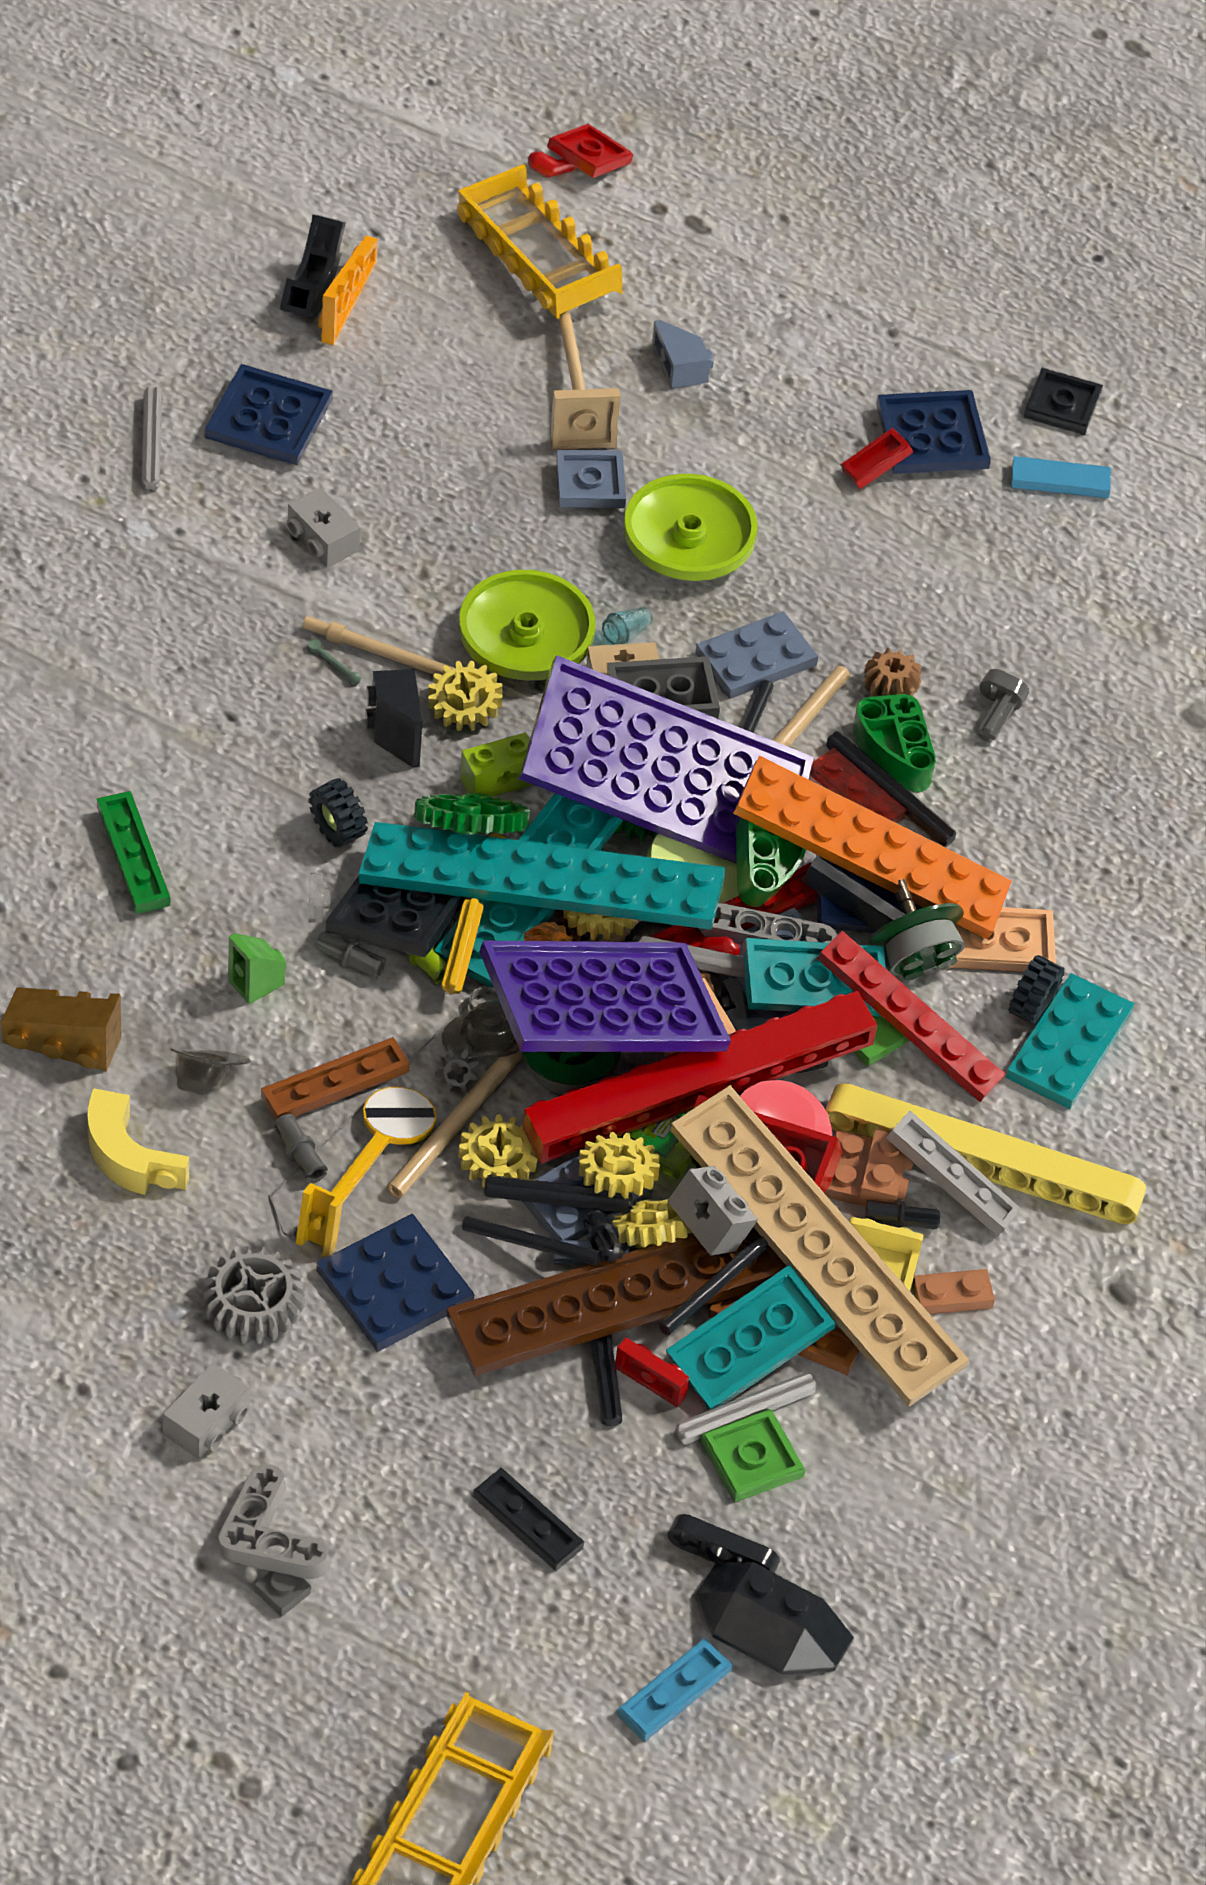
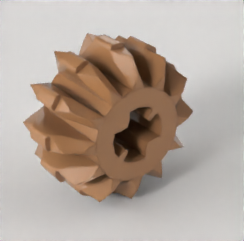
[864,647,921,697]

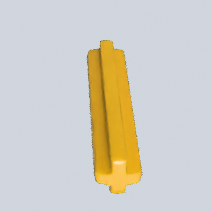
[441,898,484,995]

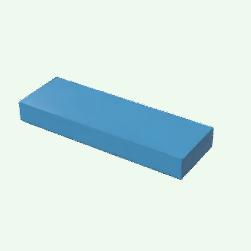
[1011,456,1111,499]
[617,1638,732,1742]

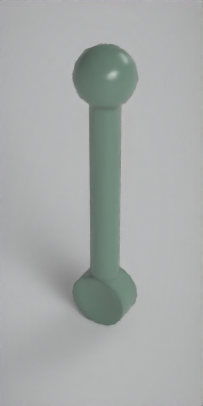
[308,639,361,685]

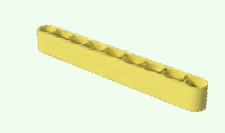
[825,1083,1146,1224]

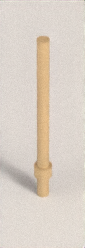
[302,616,455,676]

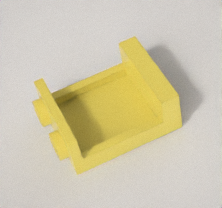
[849,1217,923,1291]

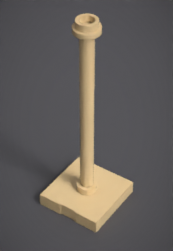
[550,310,621,450]

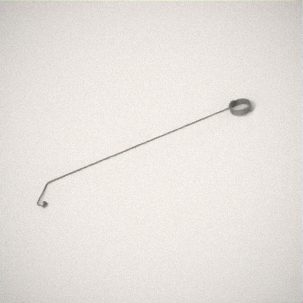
[269,986,501,1237]

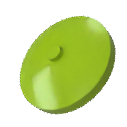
[624,474,758,581]
[459,569,596,681]

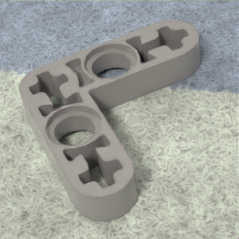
[219,1464,331,1579]

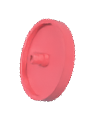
[740,1080,832,1136]

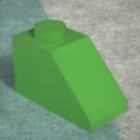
[228,933,287,1004]

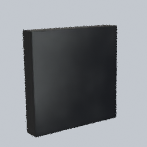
[1023,367,1103,435]

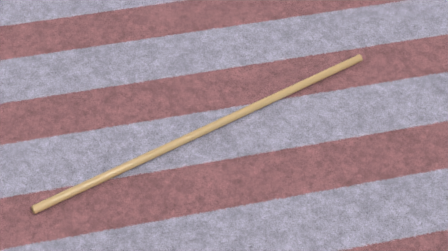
[387,665,850,1199]

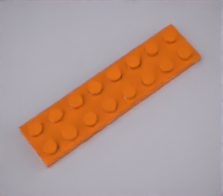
[733,755,1012,939]

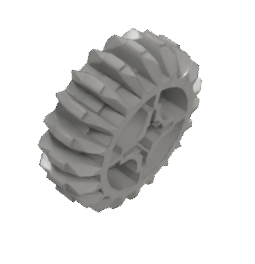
[202,1246,305,1345]

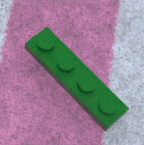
[97,791,171,914]

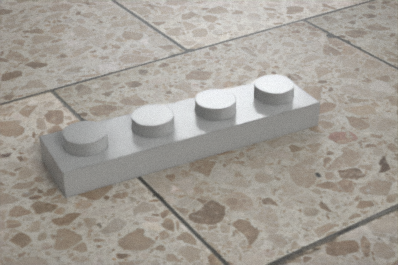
[886,1111,1021,1237]

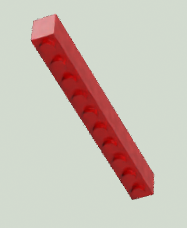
[523,991,877,1164]

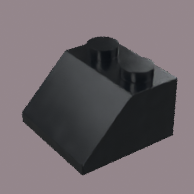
[365,669,423,767]

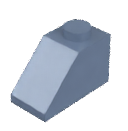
[652,320,714,389]

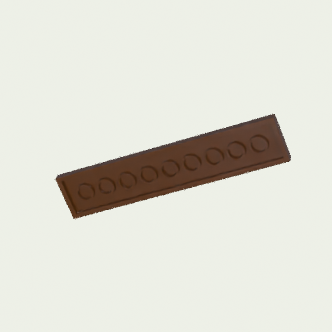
[446,1227,787,1377]

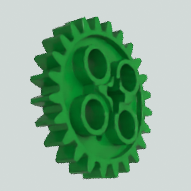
[414,793,530,834]

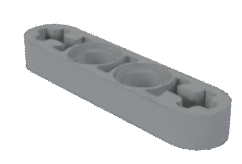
[698,903,837,944]

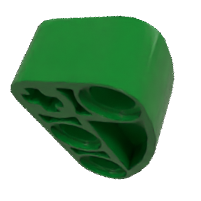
[853,694,936,792]
[736,818,807,907]

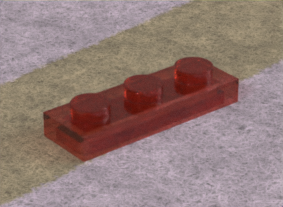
[809,748,906,824]

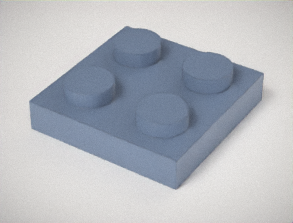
[556,450,626,508]

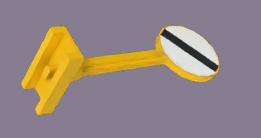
[295,1087,437,1257]

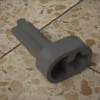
[977,669,1029,741]

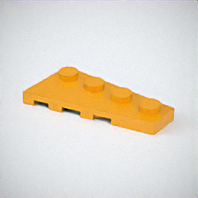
[318,235,378,345]

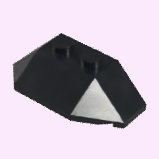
[695,1562,854,1675]

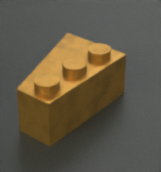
[1,987,122,1072]

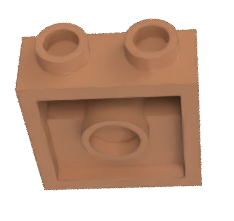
[824,1129,913,1207]

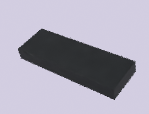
[801,857,905,931]
[473,1467,585,1572]

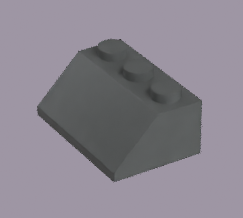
[607,656,720,719]

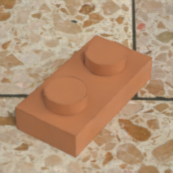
[912,1269,995,1314]

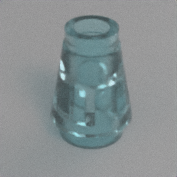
[602,606,653,645]

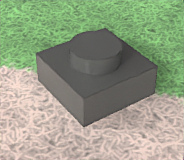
[254,1571,311,1617]

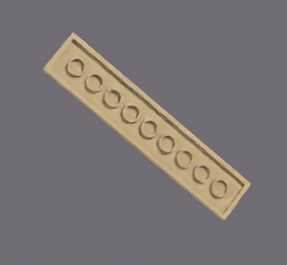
[670,1086,969,1407]

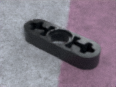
[667,1514,780,1573]

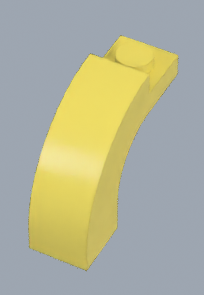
[87,1088,189,1195]

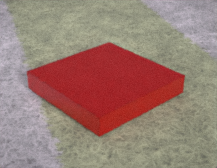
[547,123,634,178]

